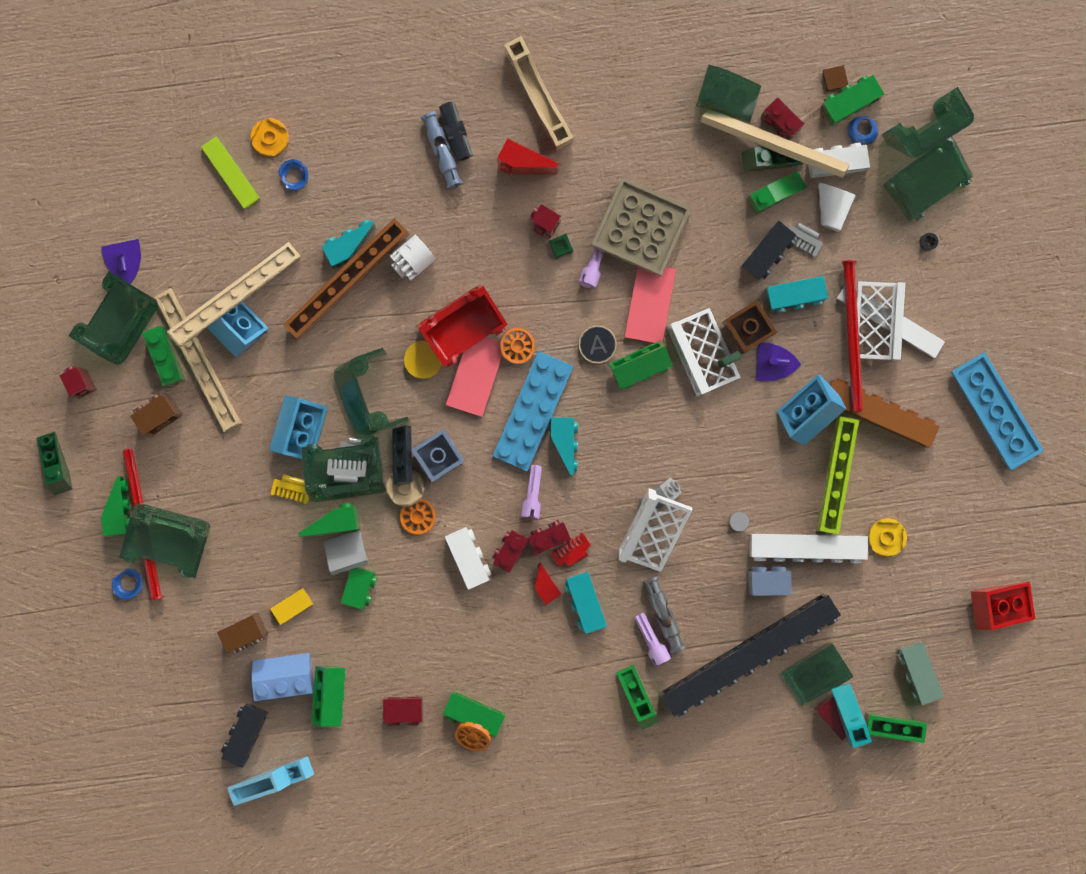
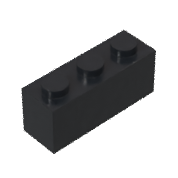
[741,221,796,281]
[221,703,269,768]

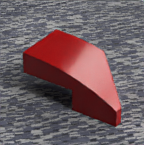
[534,562,562,605]

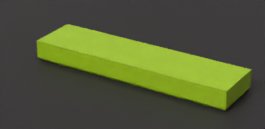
[201,136,260,210]

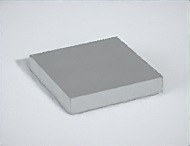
[323,530,369,575]

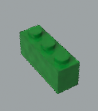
[821,75,885,126]
[142,326,186,388]
[609,340,673,389]
[311,666,346,727]
[443,691,506,738]
[864,712,927,743]

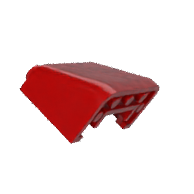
[416,284,508,367]

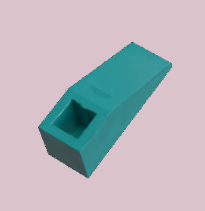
[322,220,376,269]
[551,417,578,476]
[831,683,872,748]

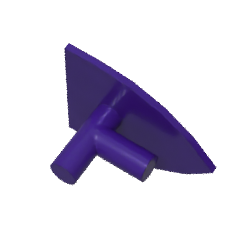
[101,239,141,286]
[756,343,801,381]

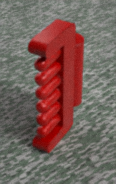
[551,533,591,568]

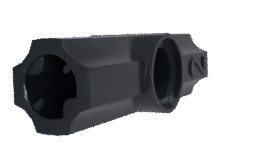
[439,101,473,161]

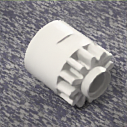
[390,234,436,281]

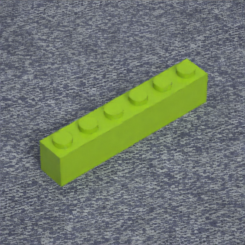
[816,417,859,534]

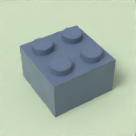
[411,429,465,483]
[747,566,792,596]

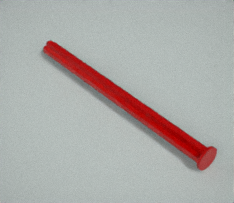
[841,260,863,412]
[123,448,164,600]

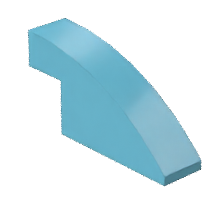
[227,756,314,806]

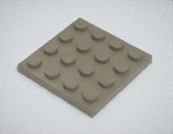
[591,177,691,277]

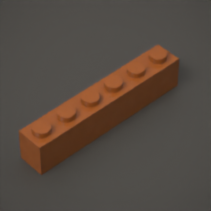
[829,378,940,448]

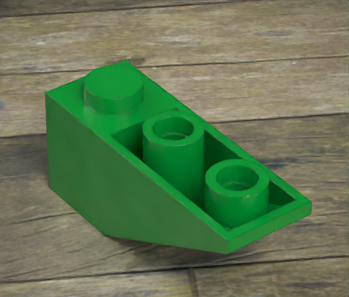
[101,476,132,537]

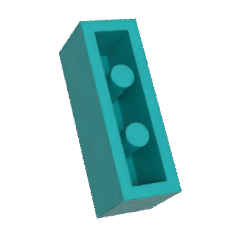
[765,276,828,314]
[564,571,607,634]

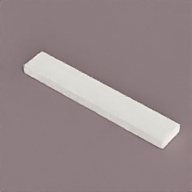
[836,285,945,358]

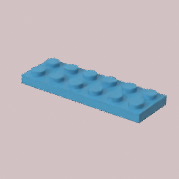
[493,351,573,471]
[951,352,1044,471]

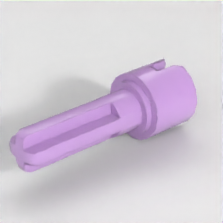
[578,248,604,289]
[521,465,542,519]
[635,613,671,667]

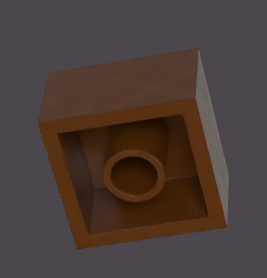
[722,300,777,354]
[130,394,183,437]
[217,613,268,654]

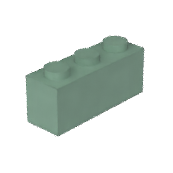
[897,641,944,705]

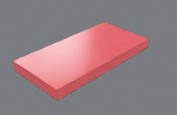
[624,267,676,343]
[446,338,506,417]

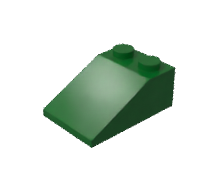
[298,503,361,537]

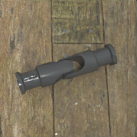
[642,576,686,654]

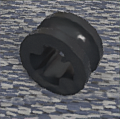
[919,233,939,251]

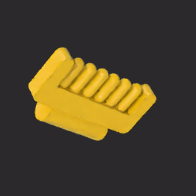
[271,474,312,504]

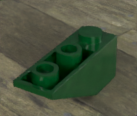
[741,147,804,171]
[37,431,73,495]

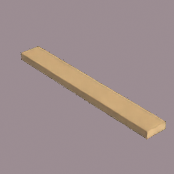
[701,109,850,178]
[167,242,301,348]
[154,288,242,432]

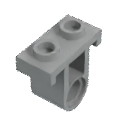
[639,477,682,514]

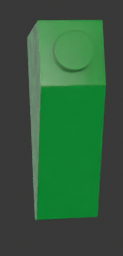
[748,171,807,215]
[616,665,659,730]

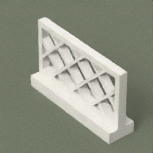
[857,281,905,361]
[666,308,741,397]
[619,489,692,572]

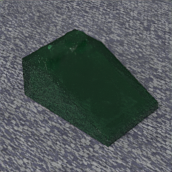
[696,64,761,122]
[781,642,854,705]

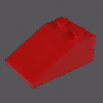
[497,138,559,175]
[970,581,1035,630]

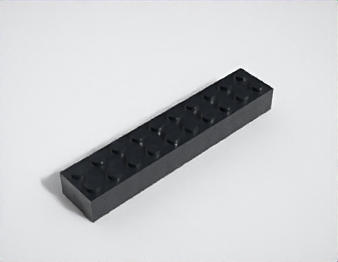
[659,593,841,717]

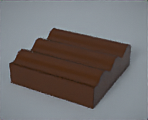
[822,65,849,92]

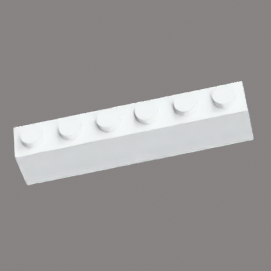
[749,534,868,563]

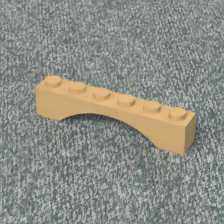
[504,36,574,151]

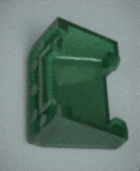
[881,87,974,158]
[883,136,973,222]
[68,271,158,365]
[301,436,386,502]
[119,504,210,578]

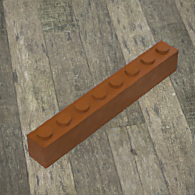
[283,218,409,341]

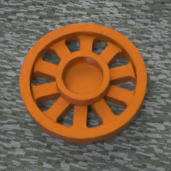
[499,328,535,364]
[400,499,436,534]
[455,722,491,751]

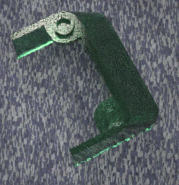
[334,347,411,438]

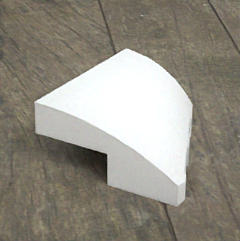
[818,183,855,232]

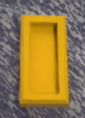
[270,588,313,625]

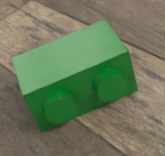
[341,567,377,610]

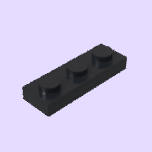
[392,425,412,486]

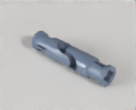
[421,112,463,189]

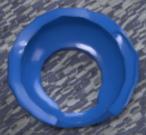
[847,117,879,145]
[278,159,308,190]
[112,568,143,600]

